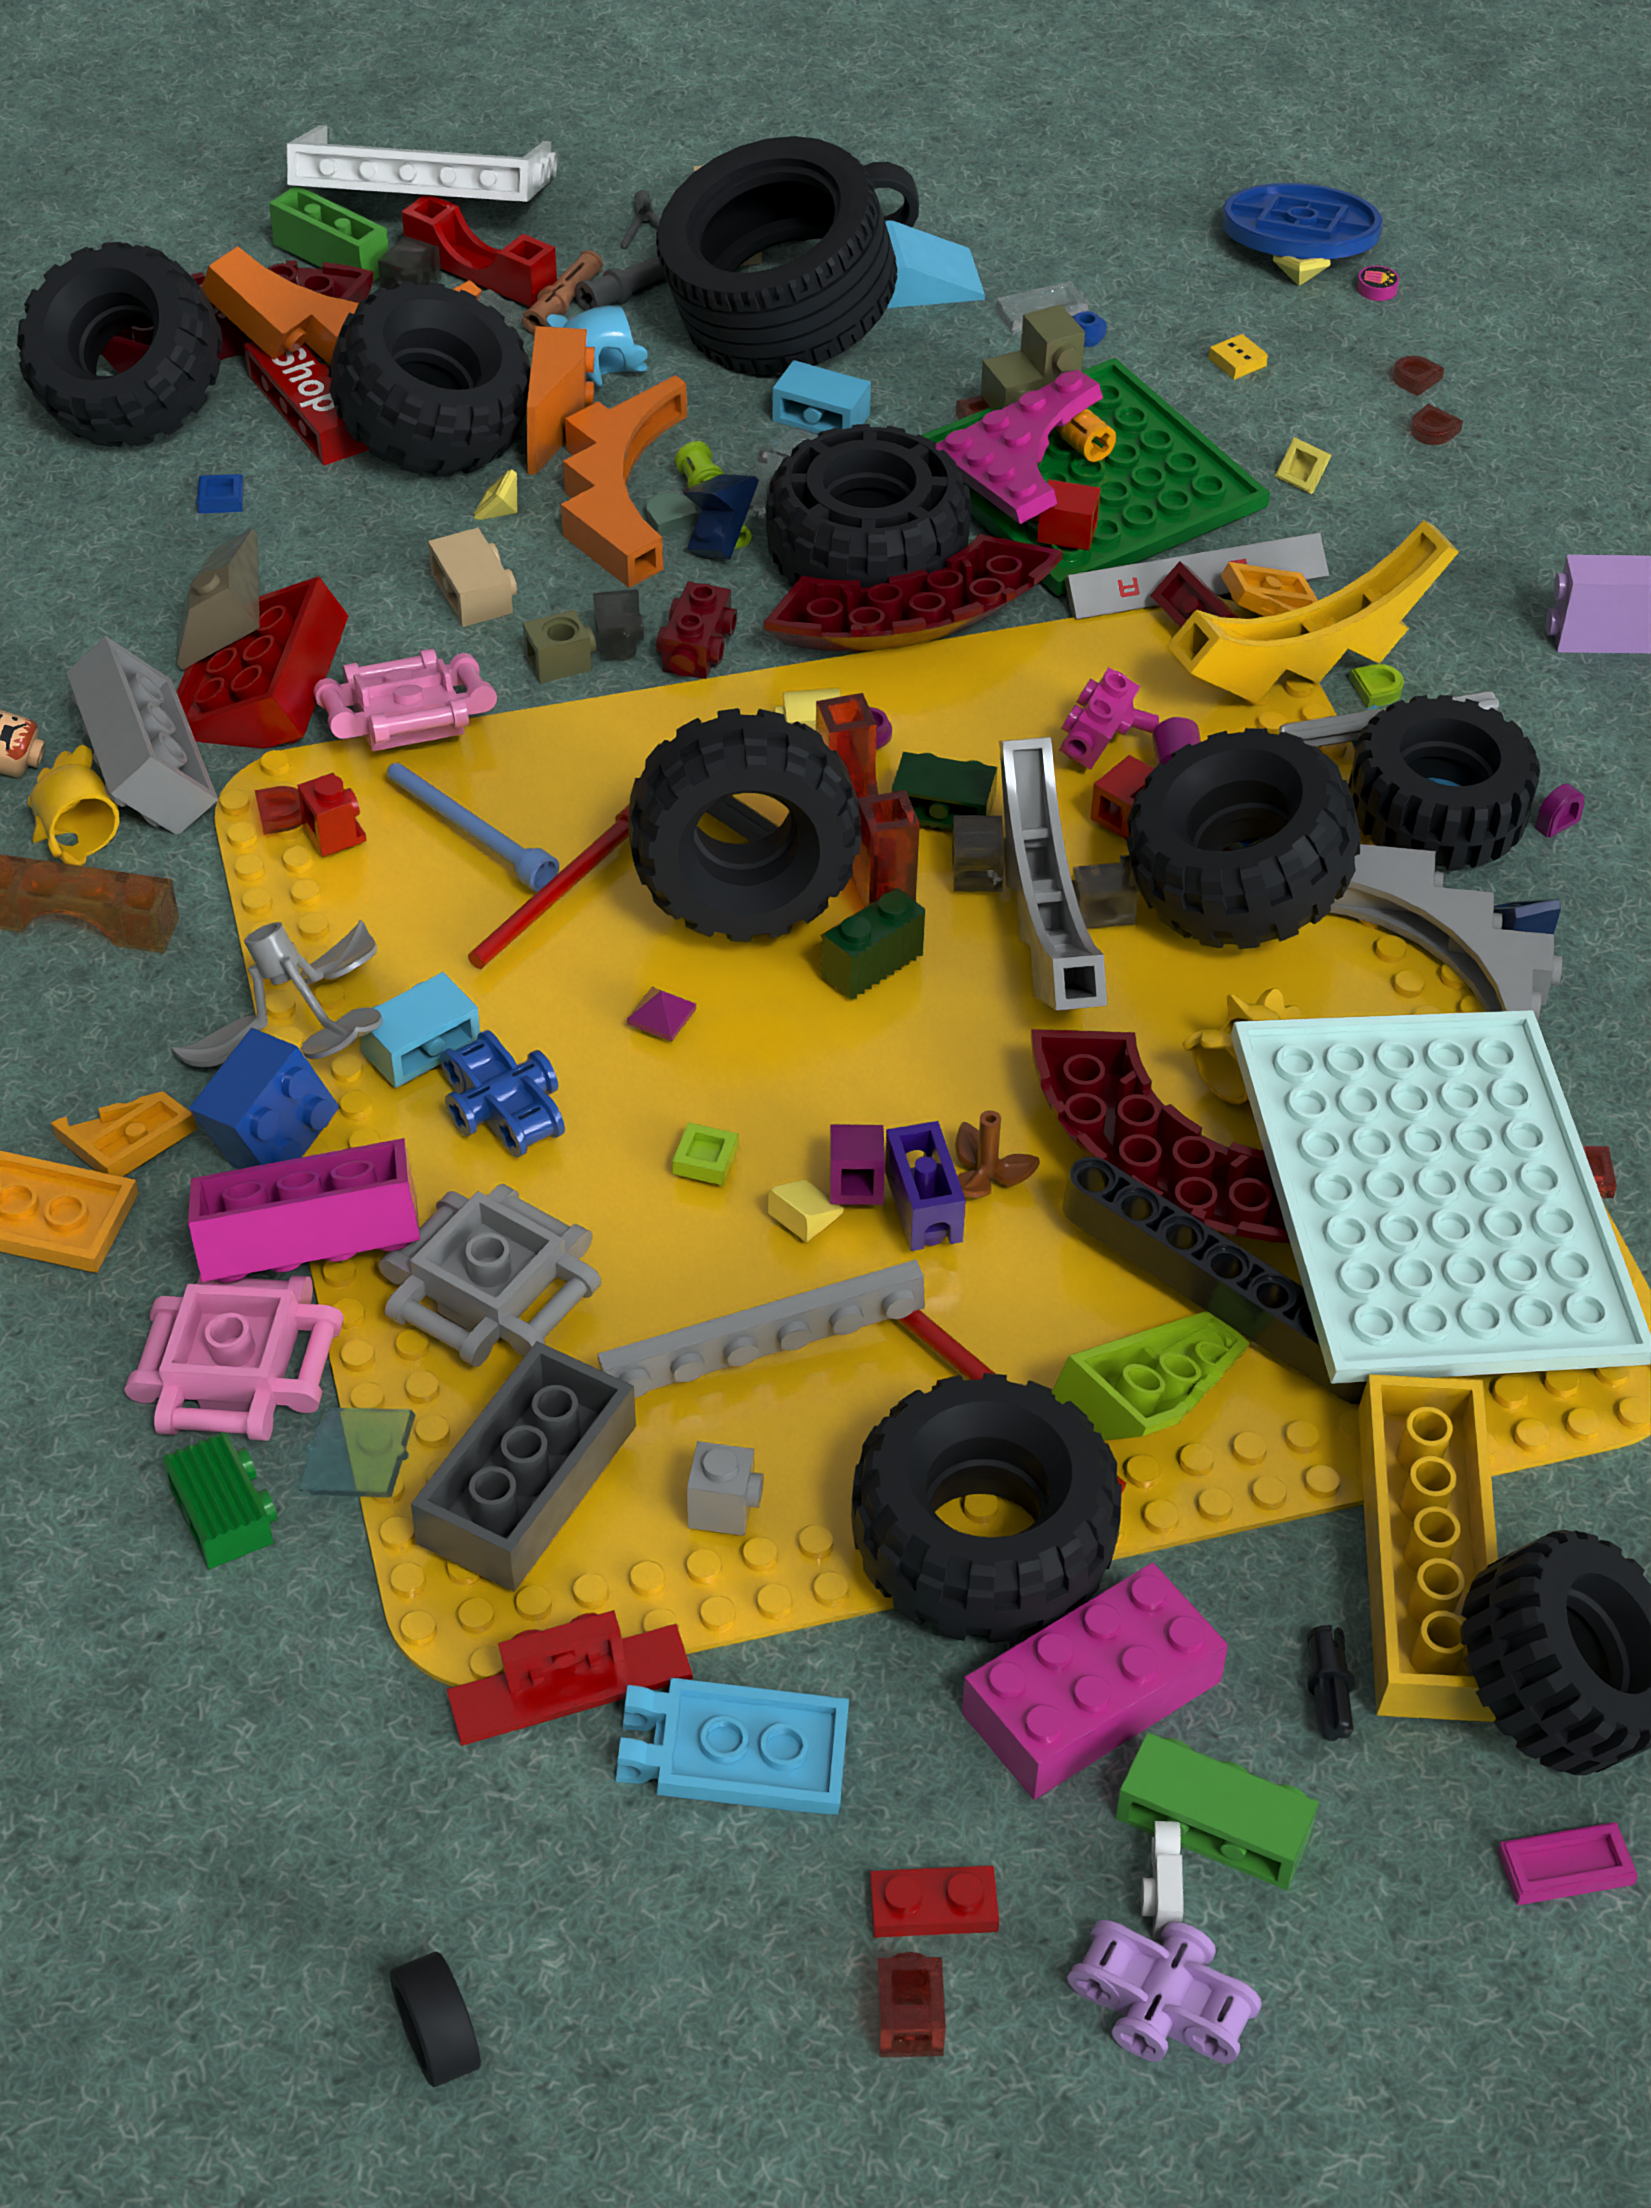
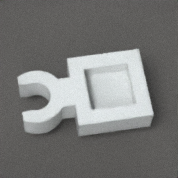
[1141,1821,1184,1939]

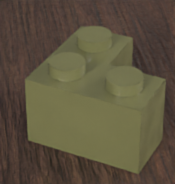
[981,304,1085,411]

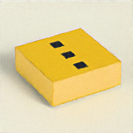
[1208,334,1268,380]

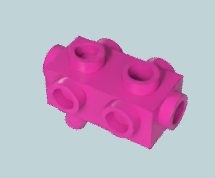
[1059,667,1159,770]

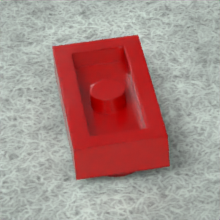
[870,1865,999,1938]

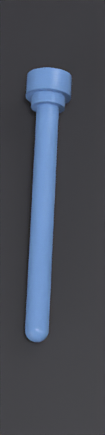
[387,763,559,892]

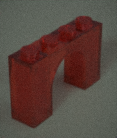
[816,693,920,907]

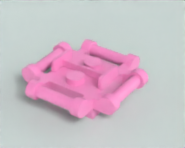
[313,648,497,751]
[124,1275,344,1441]

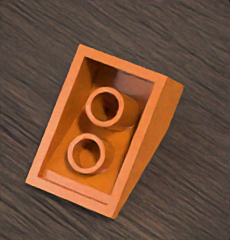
[527,326,595,474]

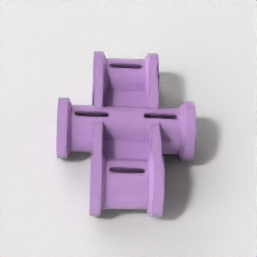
[1067,1920,1262,2064]

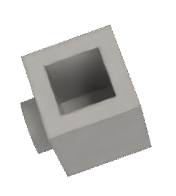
[687,1441,764,1536]

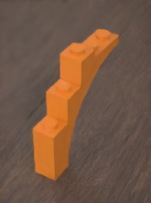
[202,246,482,365]
[561,375,687,588]

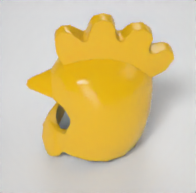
[27,745,120,868]
[1183,988,1302,1104]

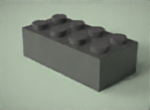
[411,1341,636,1592]

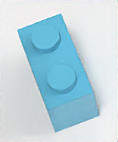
[773,360,871,434]
[360,972,480,1088]

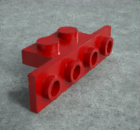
[447,1610,693,1746]

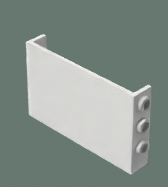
[287,125,557,202]

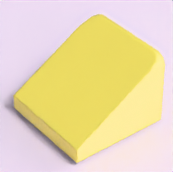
[768,1180,844,1242]

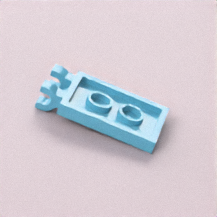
[615,1678,849,1815]

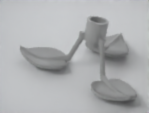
[173,920,383,1067]

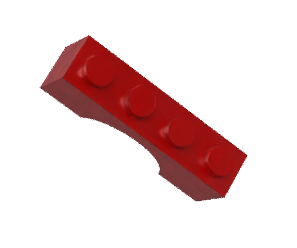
[401,195,557,307]

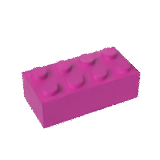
[188,1138,420,1282]
[962,1562,1228,1800]

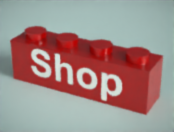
[244,341,370,466]

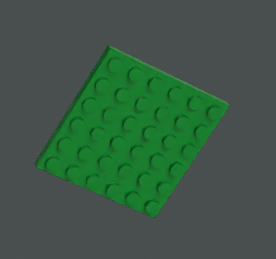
[921,358,1270,596]

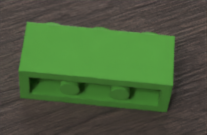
[269,186,391,281]
[1116,1732,1320,1891]

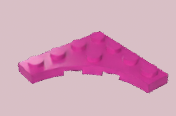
[936,369,1103,524]

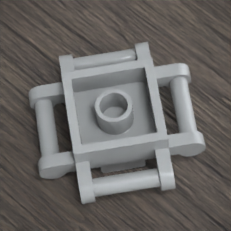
[378,1184,602,1367]

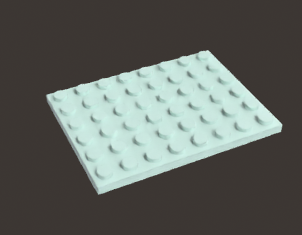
[1230,1010,1651,1384]

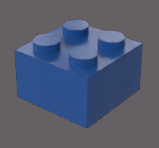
[188,1028,339,1170]

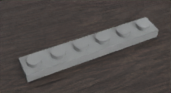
[597,1259,925,1398]

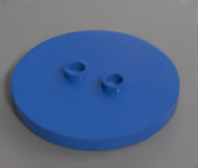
[1221,183,1382,259]

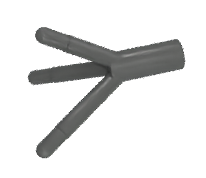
[620,190,660,249]

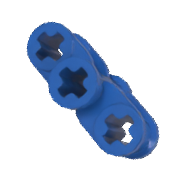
[440,1030,565,1158]

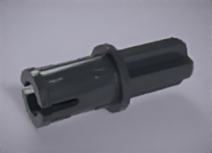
[1307,1625,1355,1741]

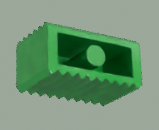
[162,1432,278,1570]

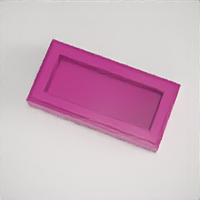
[1497,1822,1638,1905]

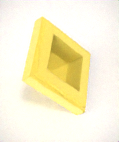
[1273,255,1331,286]
[1275,437,1332,494]
[474,469,518,520]

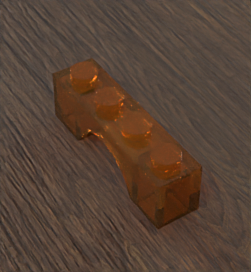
[0,854,179,954]

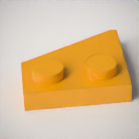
[1221,562,1318,617]
[51,1091,197,1177]

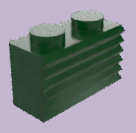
[891,751,998,836]
[820,888,925,999]

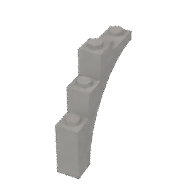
[999,737,1107,1011]
[1330,844,1562,1030]

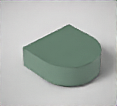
[647,492,698,535]

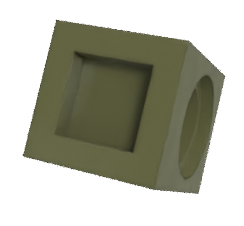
[523,610,596,684]

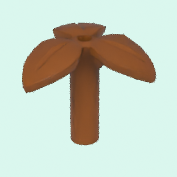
[955,1110,1040,1198]

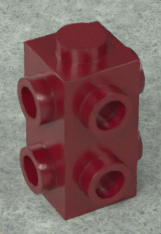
[656,581,737,679]

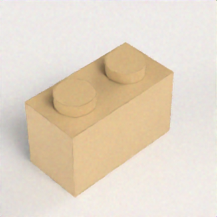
[428,527,517,627]

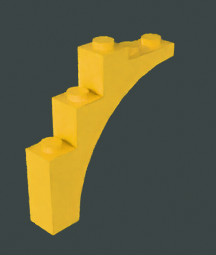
[1167,520,1459,704]

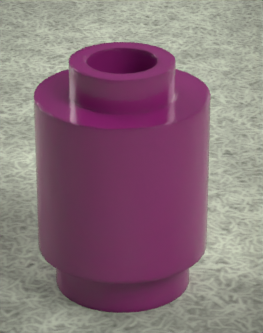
[1152,717,1201,766]

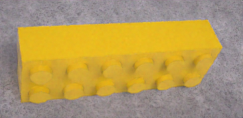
[1358,1374,1498,1722]

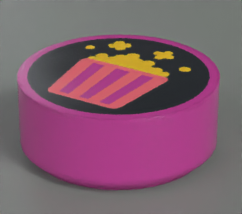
[1357,266,1399,301]

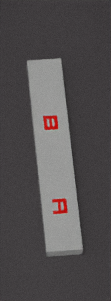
[1064,532,1329,620]

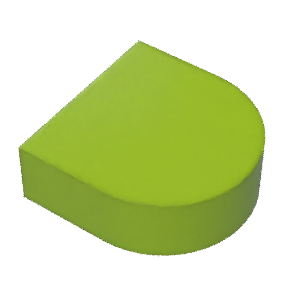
[1349,664,1404,708]

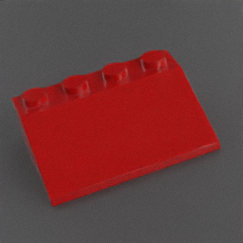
[176,576,349,749]

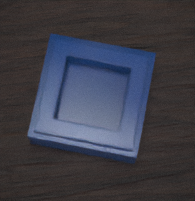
[197,474,244,514]

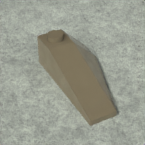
[177,528,260,670]

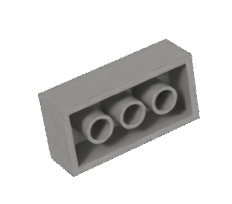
[66,636,218,835]

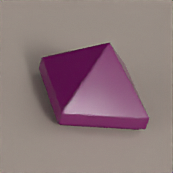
[627,987,696,1042]

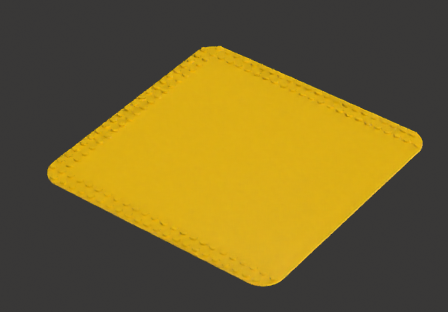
[214,595,1651,1687]

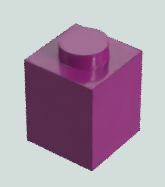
[830,1124,885,1205]

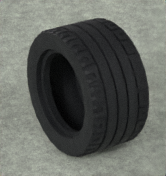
[656,136,898,375]

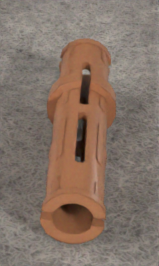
[522,250,603,334]

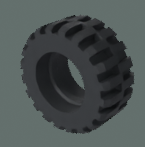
[1348,695,1540,871]
[1460,1530,1651,1775]

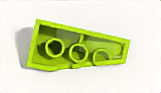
[1052,1311,1250,1440]

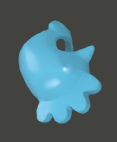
[546,306,648,387]

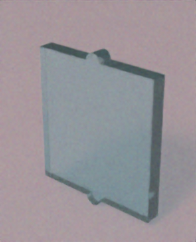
[299,1407,416,1497]

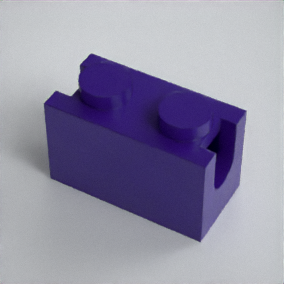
[885,1121,966,1251]

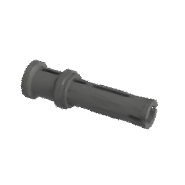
[575,256,666,311]

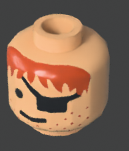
[0,710,46,778]

